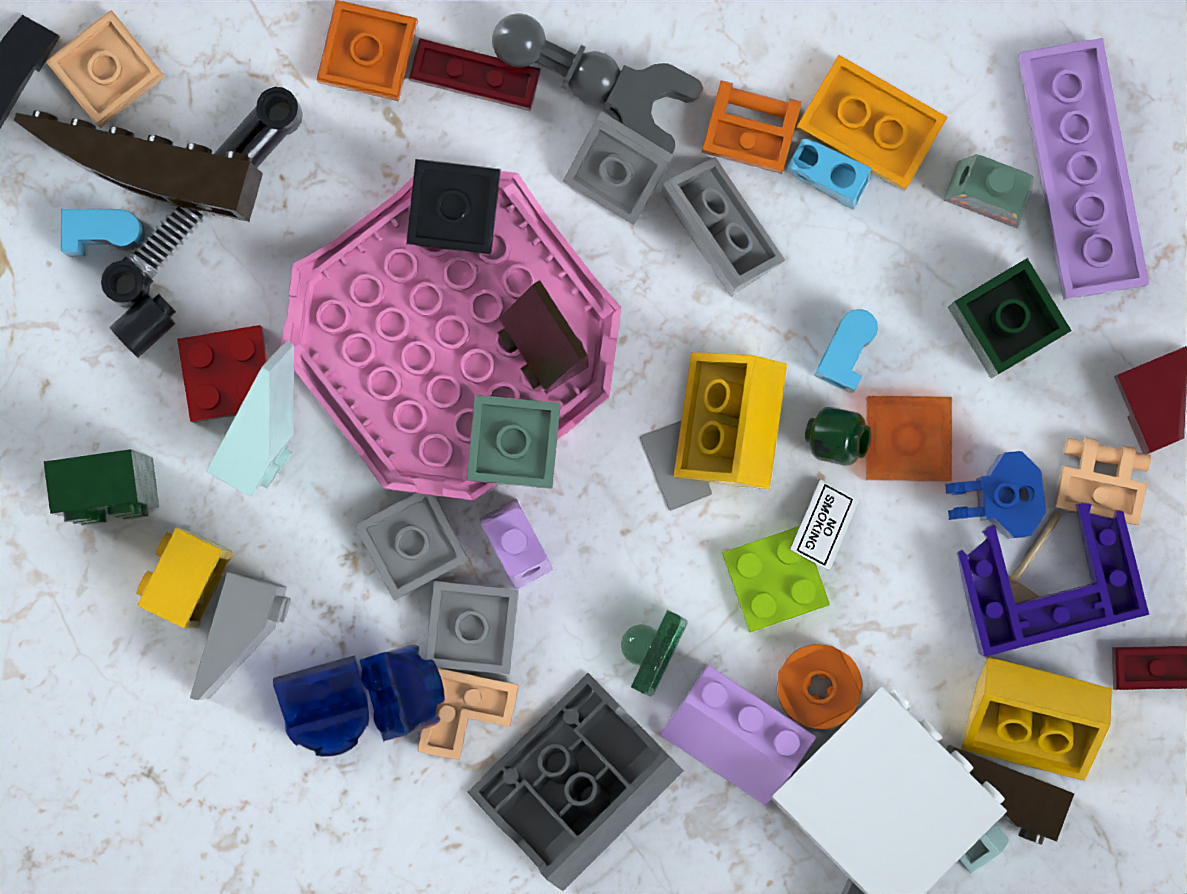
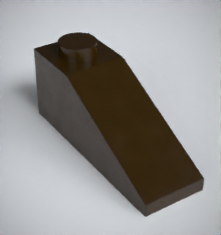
[946,745,1075,845]

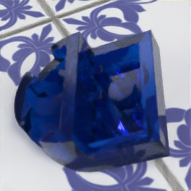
[359,644,445,742]
[273,655,369,757]

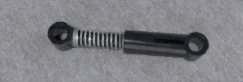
[101,87,303,308]

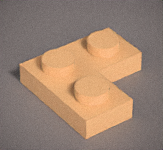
[418,667,519,760]

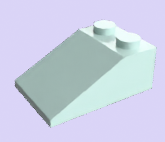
[206,340,294,498]

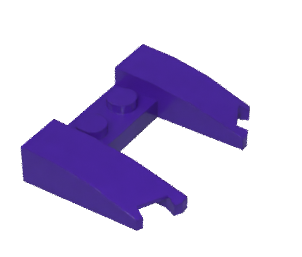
[957,502,1150,657]

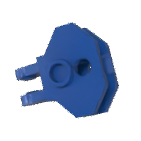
[945,451,1046,539]

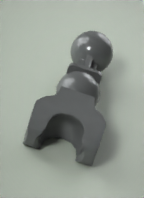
[492,13,704,154]

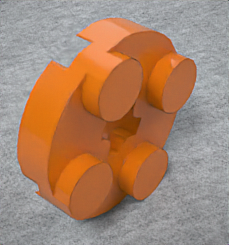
[776,644,863,730]

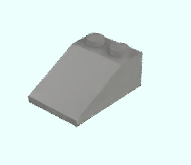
[190,572,291,700]

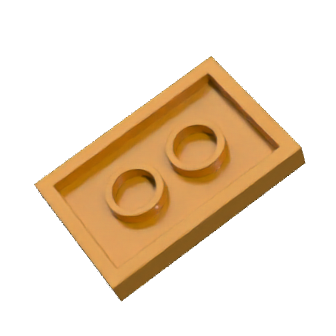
[796,55,948,191]

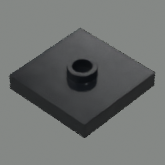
[406,159,501,254]

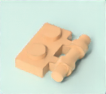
[1053,437,1151,526]

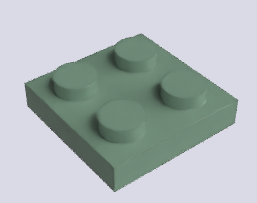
[467,395,561,489]

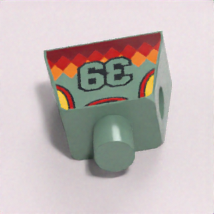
[943,154,1033,228]

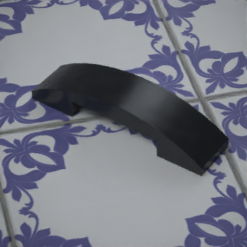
[0,14,60,129]

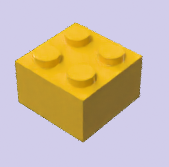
[136,527,234,628]

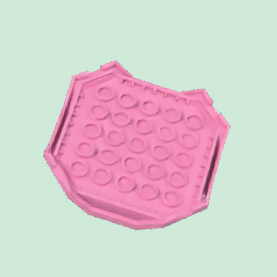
[281,171,621,501]

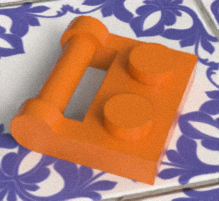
[701,80,802,174]

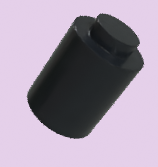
[109,293,176,358]

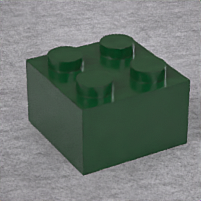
[948,258,1072,379]

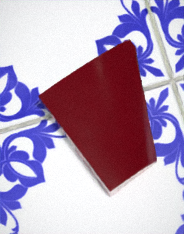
[1114,346,1187,454]

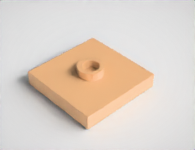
[46,10,165,129]

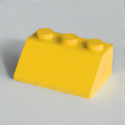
[673,352,787,489]
[961,657,1112,781]

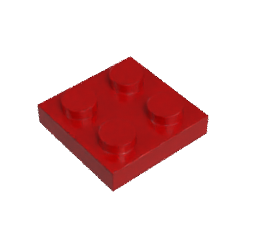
[177,325,268,423]

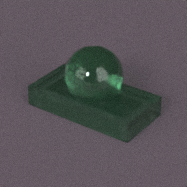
[621,610,688,696]

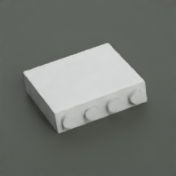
[771,687,1007,894]

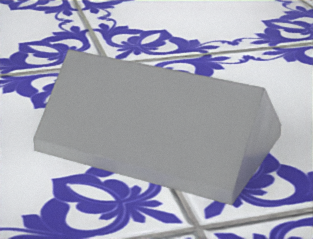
[661,157,785,297]

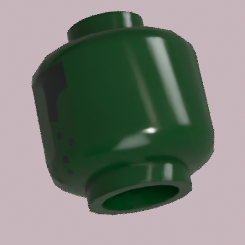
[805,407,871,466]

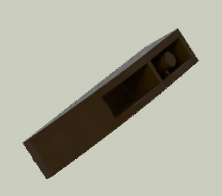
[14,110,263,222]

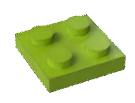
[722,526,830,633]

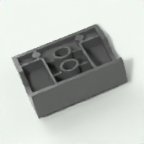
[467,673,684,891]

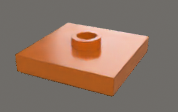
[316,0,418,101]

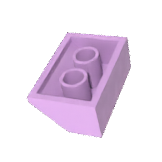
[660,664,816,806]

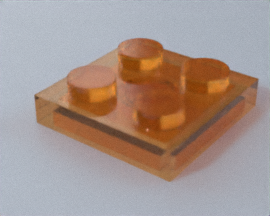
[866,396,952,482]

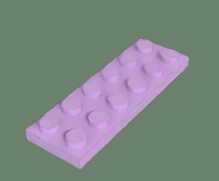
[1018,38,1149,300]

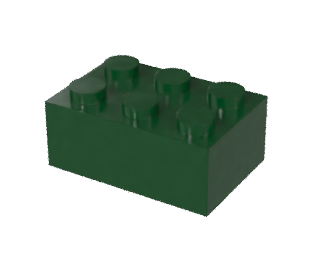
[44,449,159,526]

